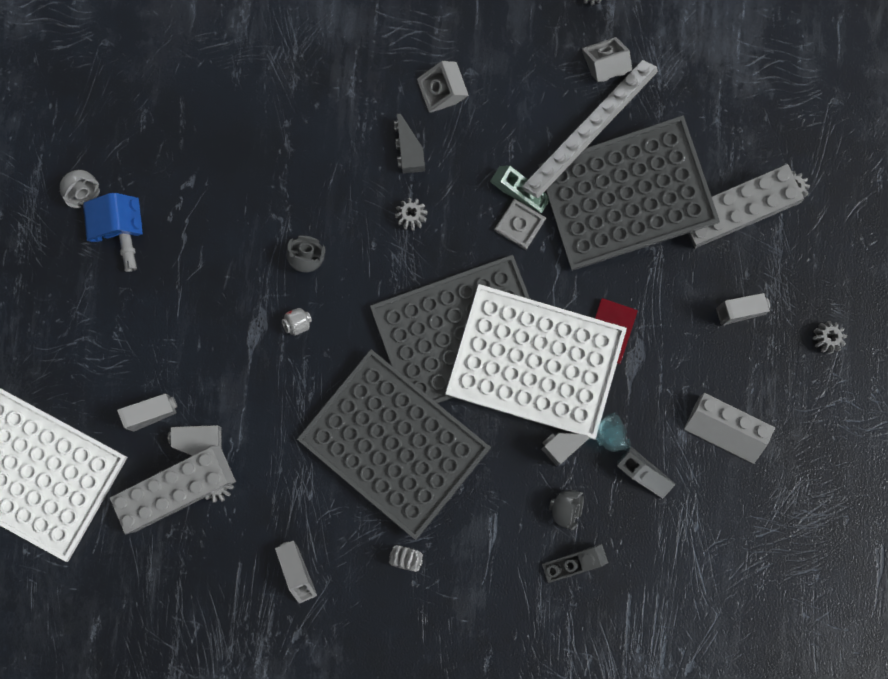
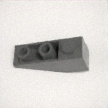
[394,114,425,173]
[617,446,676,499]
[542,544,608,583]

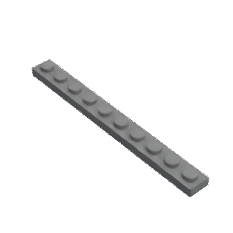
[522,60,658,199]

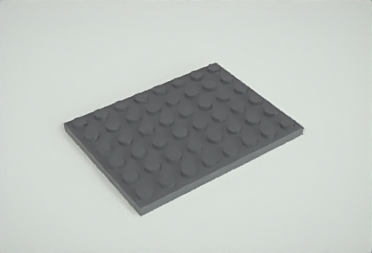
[539,115,720,271]
[370,255,530,403]
[297,349,491,540]

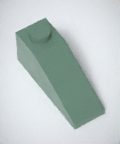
[490,166,549,213]

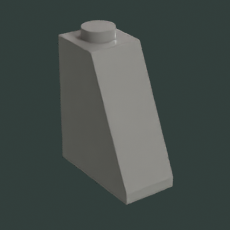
[716,293,770,326]
[117,394,177,432]
[168,426,222,456]
[275,541,317,603]

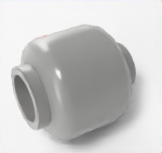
[282,308,312,336]

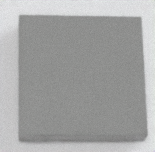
[494,198,546,250]

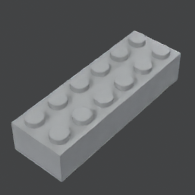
[688,164,804,248]
[110,446,236,534]

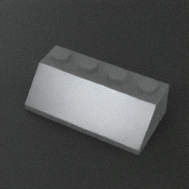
[684,393,775,464]

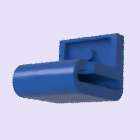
[83,193,143,242]

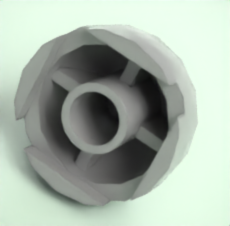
[60,170,100,208]

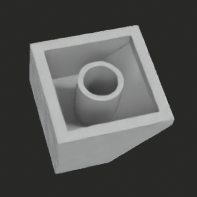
[582,37,632,82]
[417,61,469,112]
[541,433,590,466]

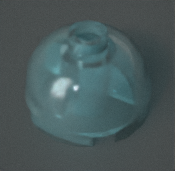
[596,412,631,452]

